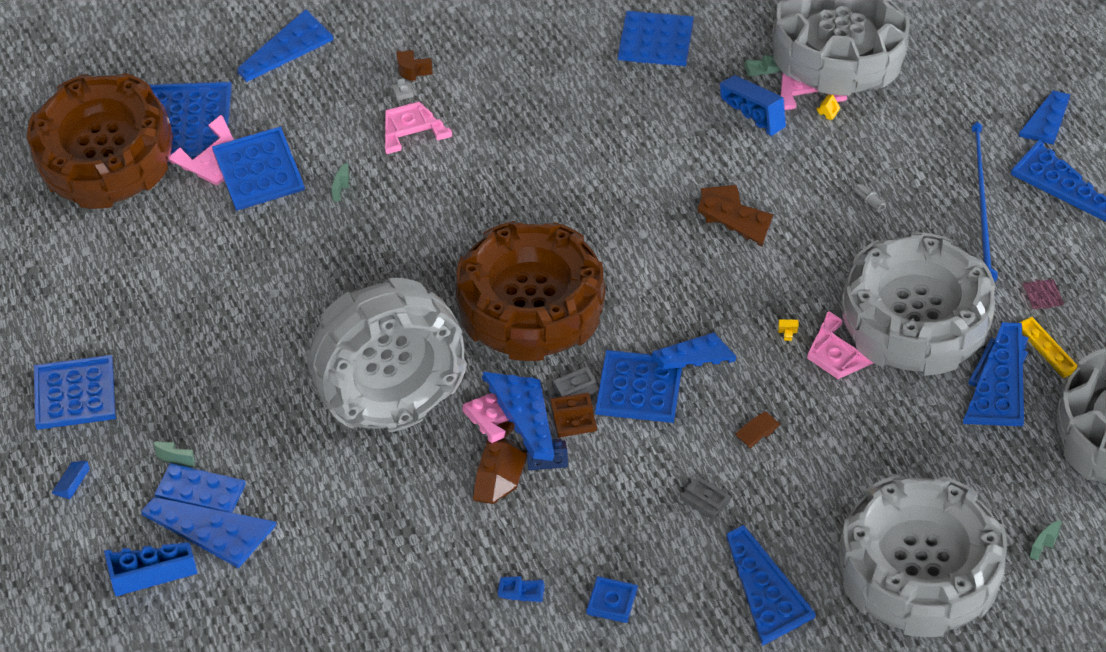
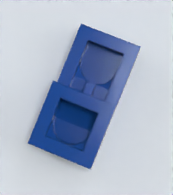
[498,576,545,602]

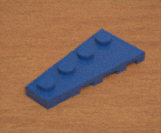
[1019,90,1070,145]
[652,333,737,369]

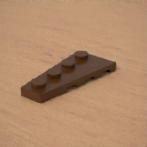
[697,193,774,247]

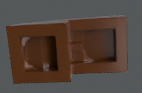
[735,411,780,448]

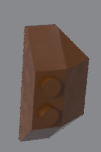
[473,438,527,504]

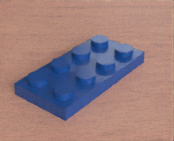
[154,463,246,513]

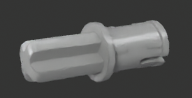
[854,184,886,213]

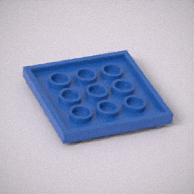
[618,11,694,66]
[212,126,305,211]
[595,350,682,423]
[34,355,116,430]

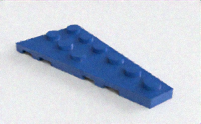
[237,9,334,82]
[1011,139,1106,222]
[963,322,1024,426]
[481,372,554,461]
[141,497,276,568]
[726,525,816,646]

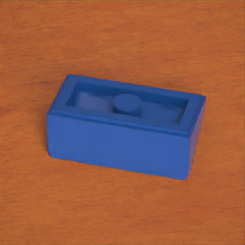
[52,461,90,499]

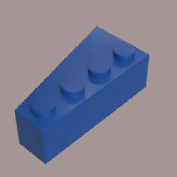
[719,75,786,136]
[104,542,198,596]

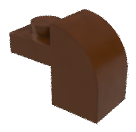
[396,50,433,81]

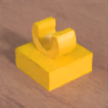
[816,95,840,120]
[778,319,799,341]

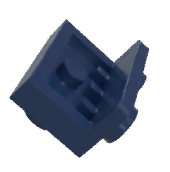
[526,438,568,470]

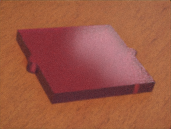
[1023,279,1064,309]

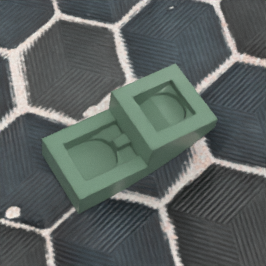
[744,55,781,76]
[332,163,349,201]
[154,442,195,467]
[1030,520,1062,560]

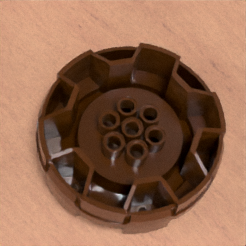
[27,73,174,209]
[456,221,605,361]

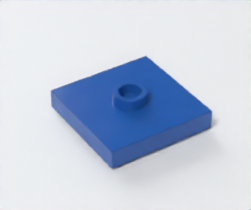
[586,576,638,623]

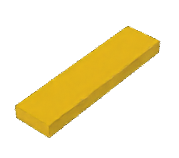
[1019,317,1077,378]

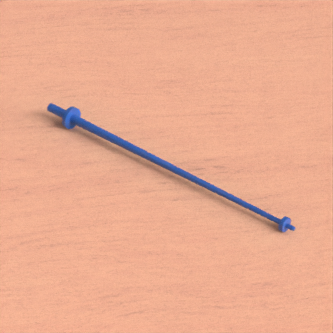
[972,122,998,282]

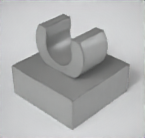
[392,78,414,101]

